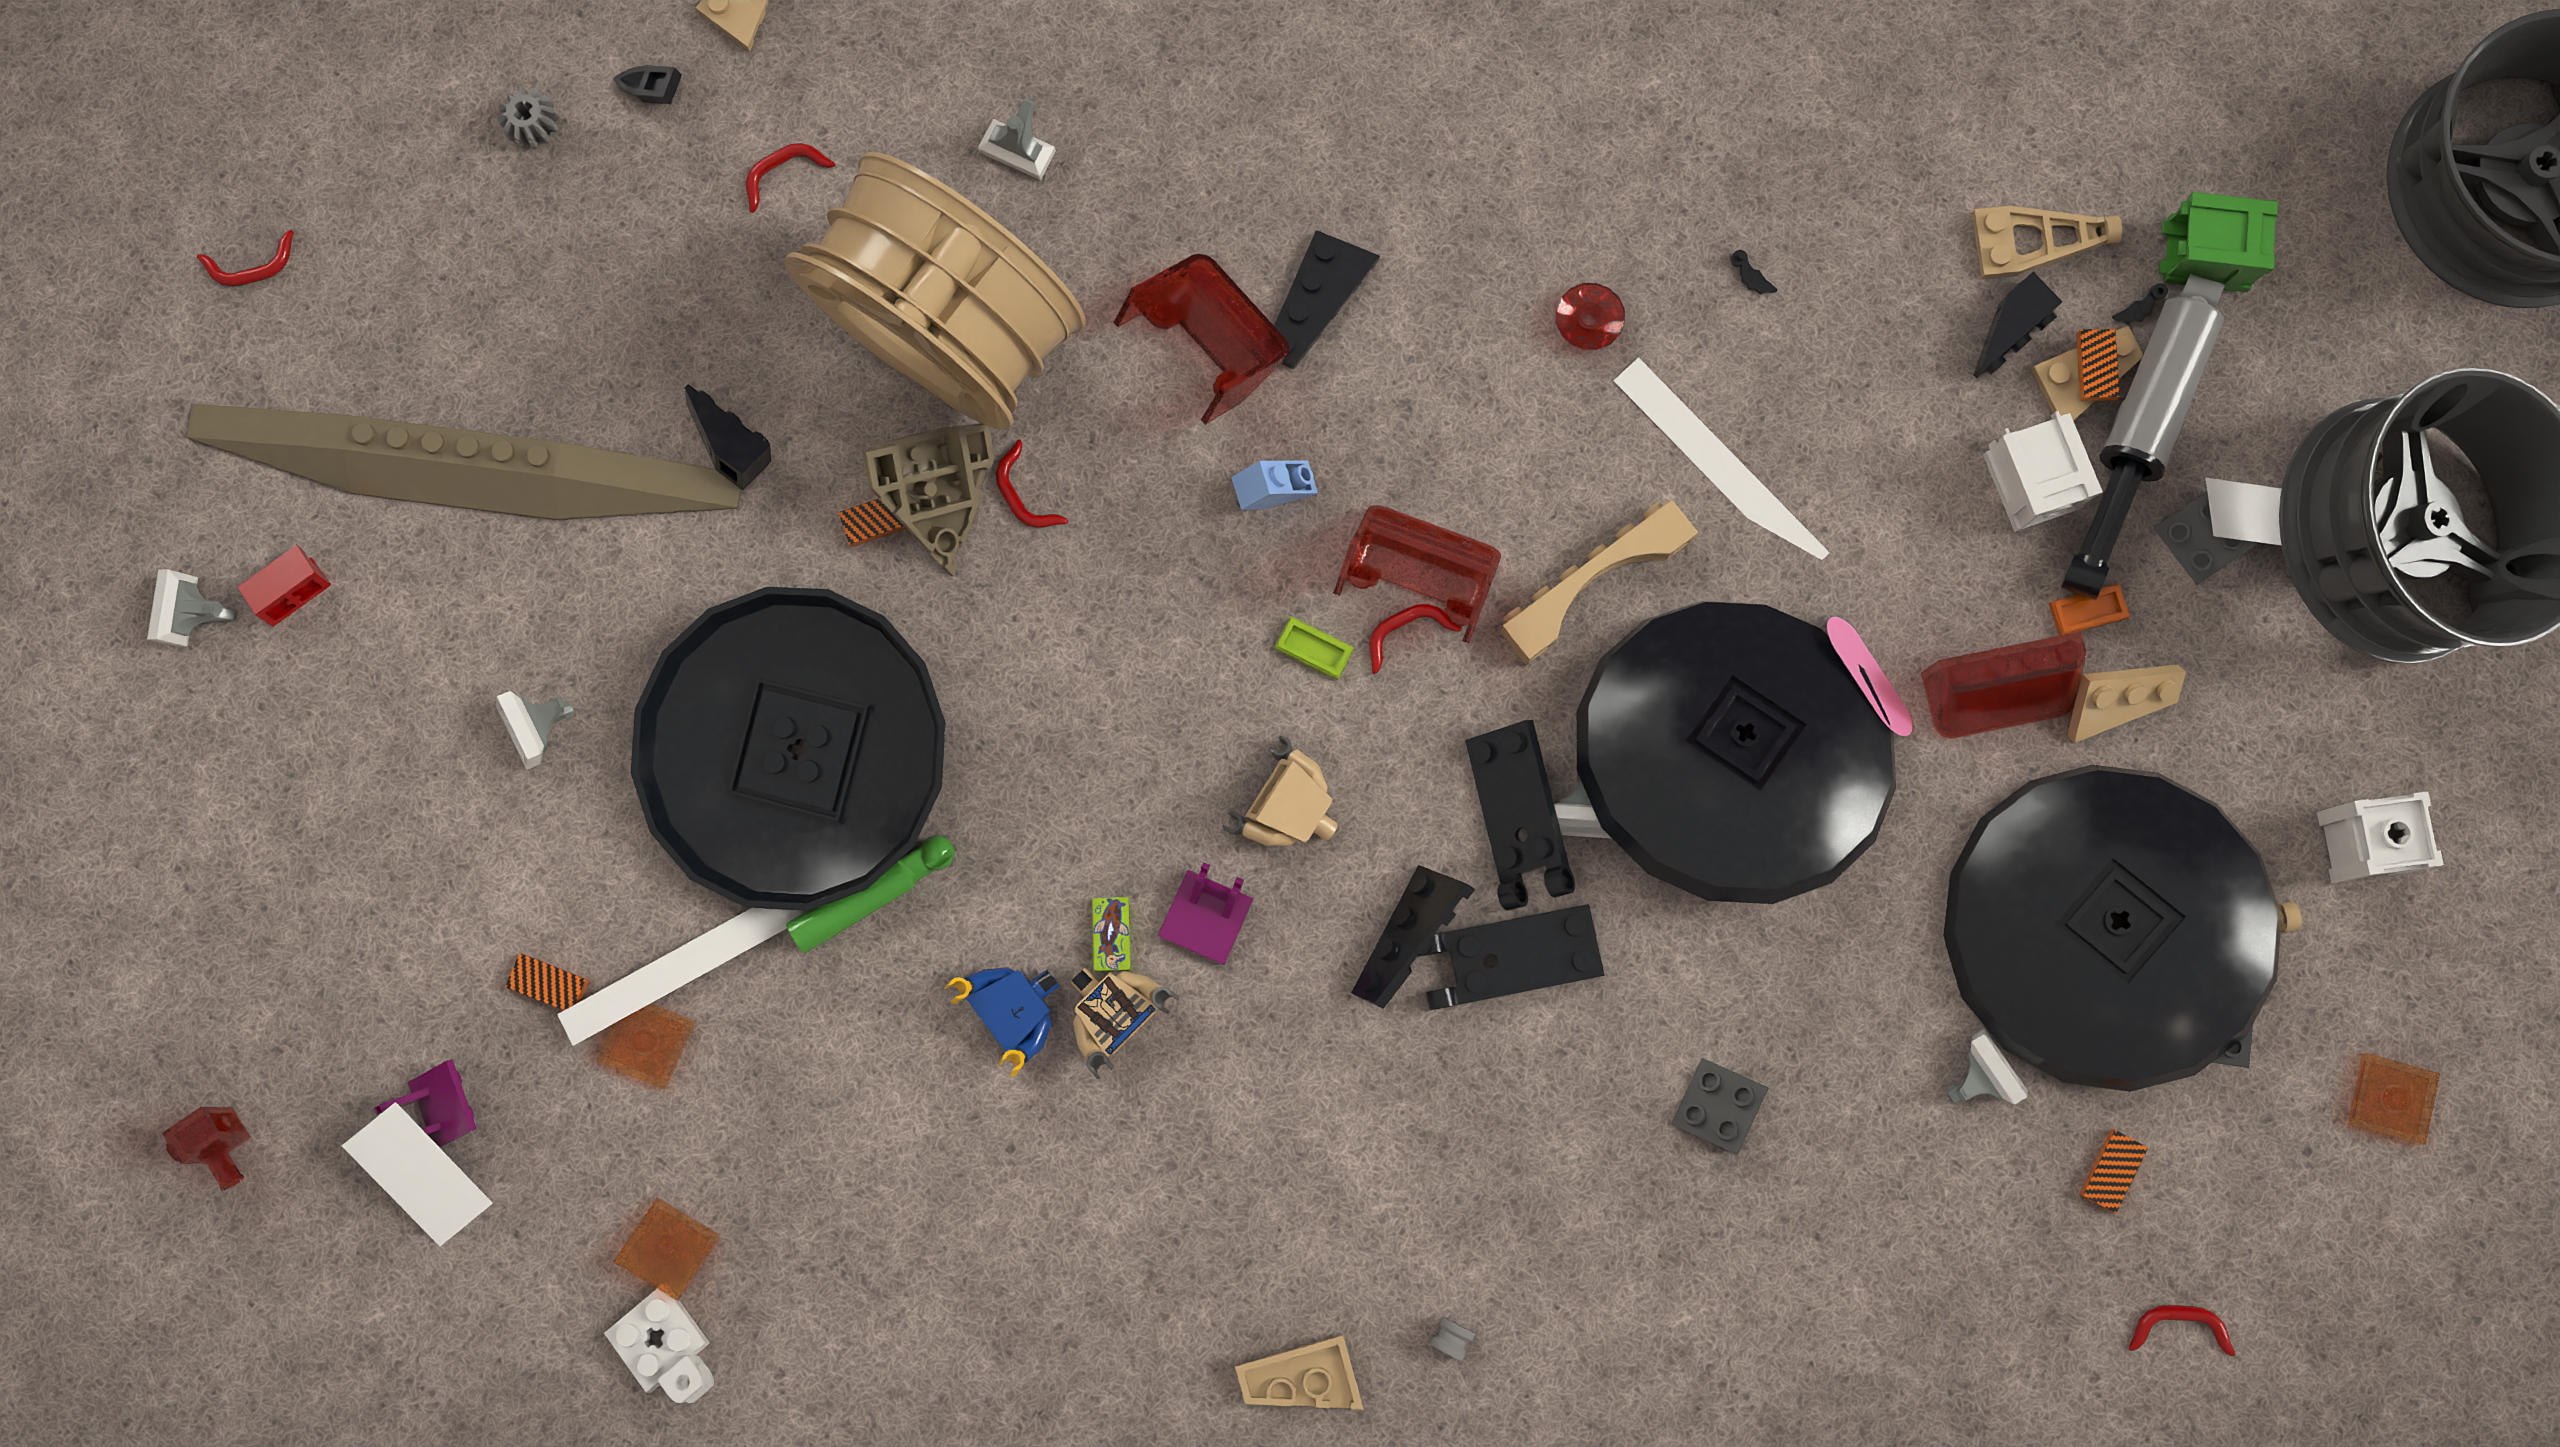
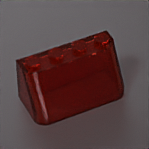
[1921,631,2086,739]

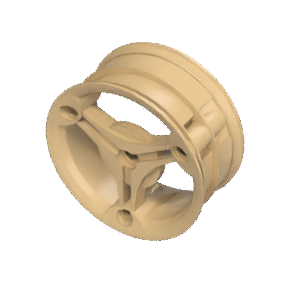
[784,152,1086,430]

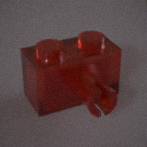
[162,1107,251,1191]

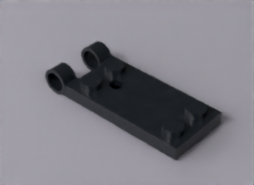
[1465,720,1575,911]
[1419,904,1605,1011]

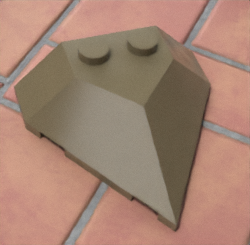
[862,423,995,576]

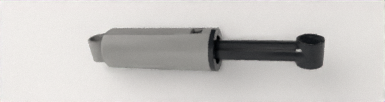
[2061,273,2225,600]

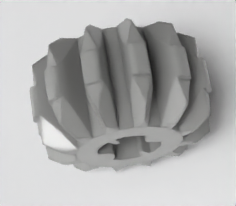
[497,87,560,148]

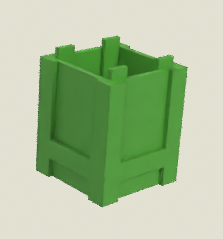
[2159,192,2278,292]

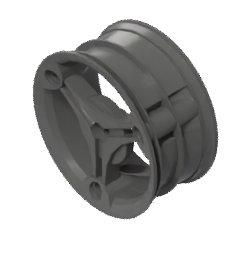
[2387,9,2560,308]
[2279,367,2560,663]

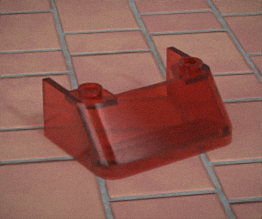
[1113,254,1289,425]
[1333,505,1501,643]

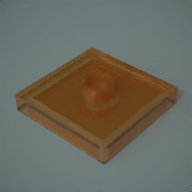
[596,1003,696,1089]
[2348,1053,2440,1145]
[613,1197,720,1302]

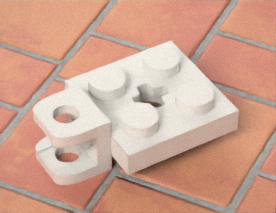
[604,1284,714,1403]

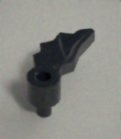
[1730,250,1778,295]
[2112,283,2168,324]

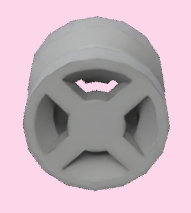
[1429,1317,1476,1361]

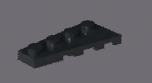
[1262,230,1380,369]
[1351,865,1475,1009]

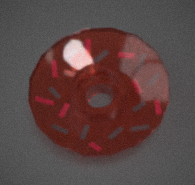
[1556,283,1625,350]

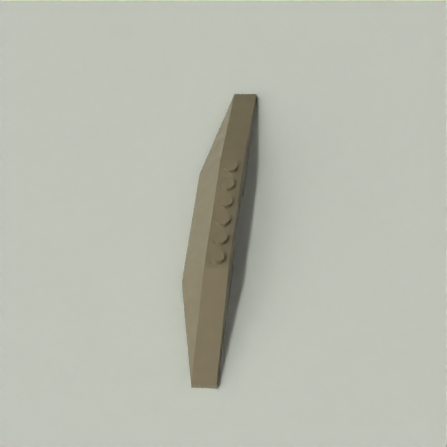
[186,404,742,520]

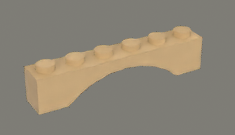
[1500,500,1699,665]

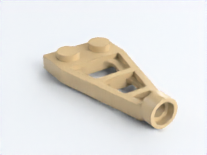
[1972,205,2122,279]

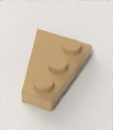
[695,0,769,51]
[2031,326,2143,421]
[2068,665,2186,743]
[1235,1334,1364,1410]

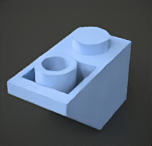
[1231,460,1318,510]

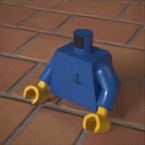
[944,967,1060,1077]

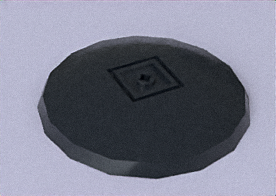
[630,587,946,911]
[1576,601,1896,904]
[1943,765,2282,1092]

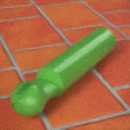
[786,835,955,954]

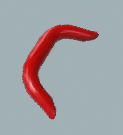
[745,143,835,213]
[197,230,294,287]
[996,440,1068,528]
[1369,604,1462,674]
[2129,1305,2235,1356]

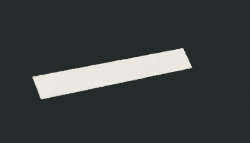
[1613,358,1829,560]
[557,908,806,1046]

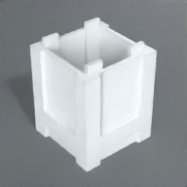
[1983,411,2103,532]
[2317,791,2444,883]

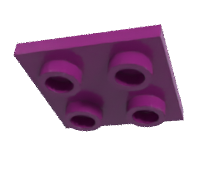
[1158,862,1254,965]
[374,1059,477,1148]

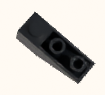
[1973,271,2062,378]
[685,384,771,490]

